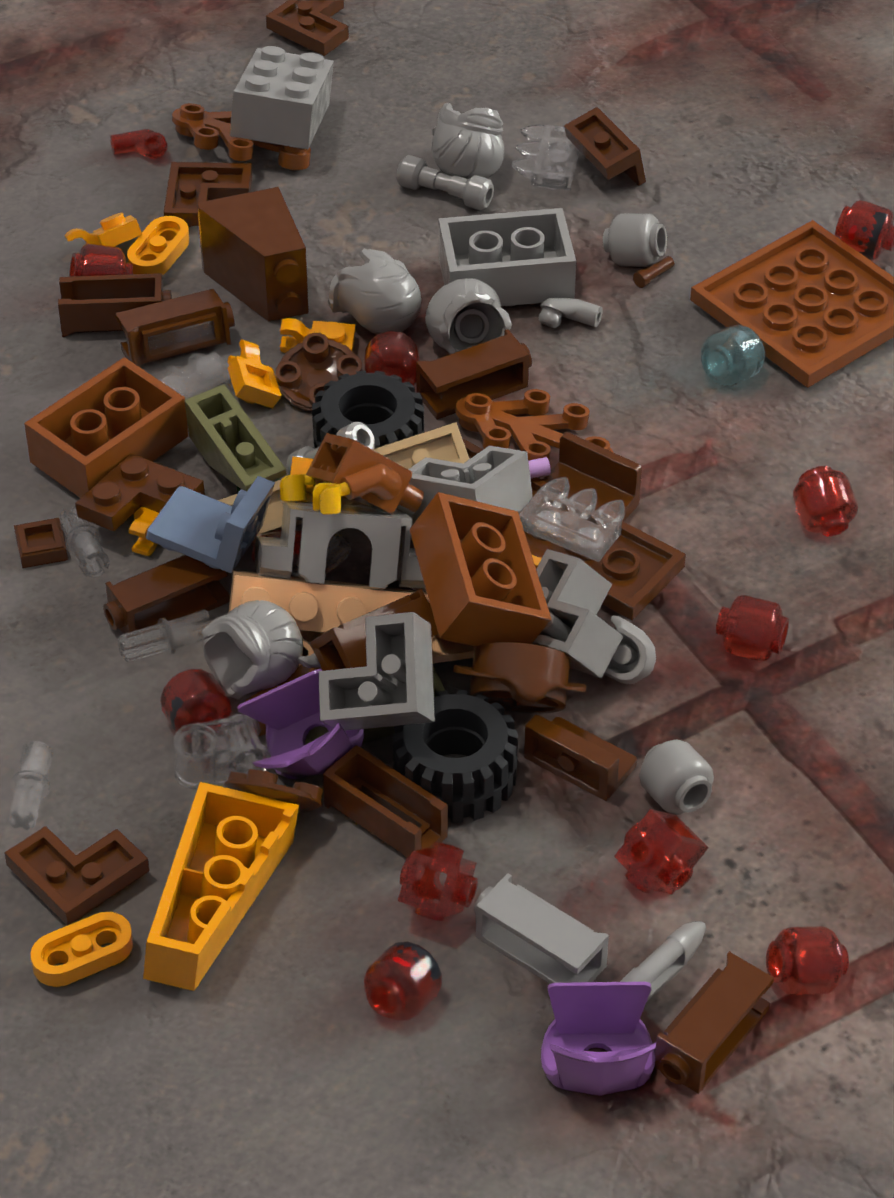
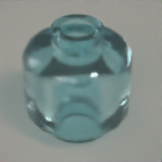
[700,325,765,387]

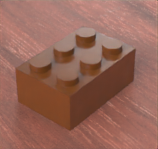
[24,357,189,498]
[409,492,552,647]

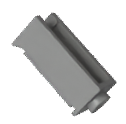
[474,873,609,984]

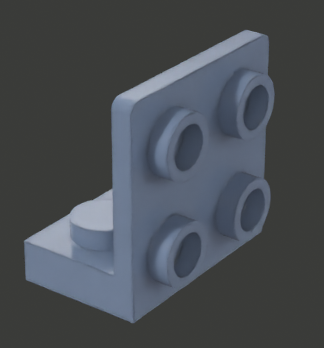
[146,476,275,573]

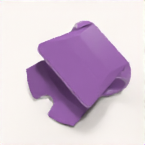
[237,669,364,779]
[541,982,656,1096]

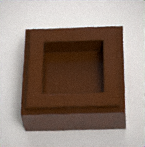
[14,518,68,568]

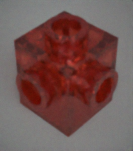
[614,809,709,895]
[398,842,478,921]

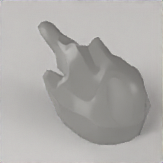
[604,615,656,684]

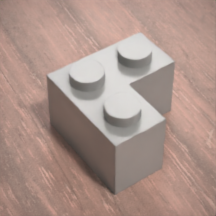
[405,445,533,527]
[532,549,623,678]
[319,612,435,731]

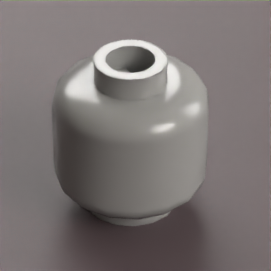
[603,213,667,267]
[639,739,714,814]

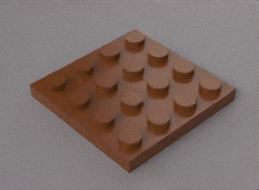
[690,220,894,388]

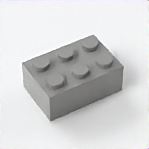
[230,46,334,149]
[438,208,576,306]

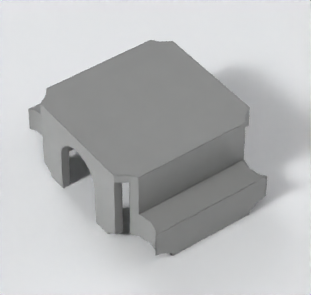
[254,501,426,589]

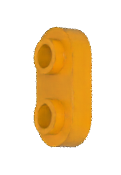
[127,216,189,275]
[30,912,133,987]

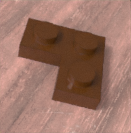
[266,0,349,56]
[164,162,252,227]
[75,453,205,531]
[4,826,150,926]

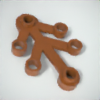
[172,103,311,170]
[455,389,613,461]

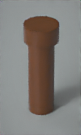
[633,256,675,288]

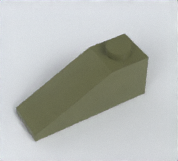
[184,384,287,491]

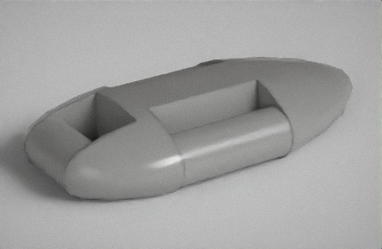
[620,921,706,1003]

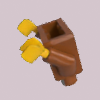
[280,433,424,516]

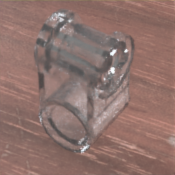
[174,714,271,789]

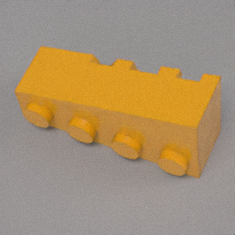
[143,782,299,991]

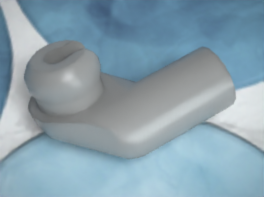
[538,298,603,328]

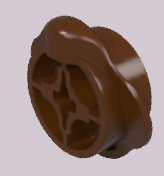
[453,642,586,714]

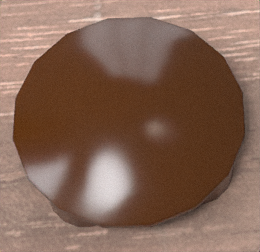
[276,333,362,411]
[224,769,323,812]

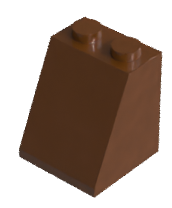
[197,187,309,322]

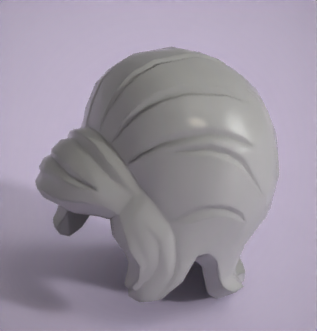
[432,103,505,179]
[328,248,421,335]
[425,278,512,354]
[201,600,303,700]

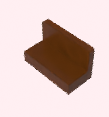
[564,107,646,186]
[542,432,642,522]
[524,714,637,801]

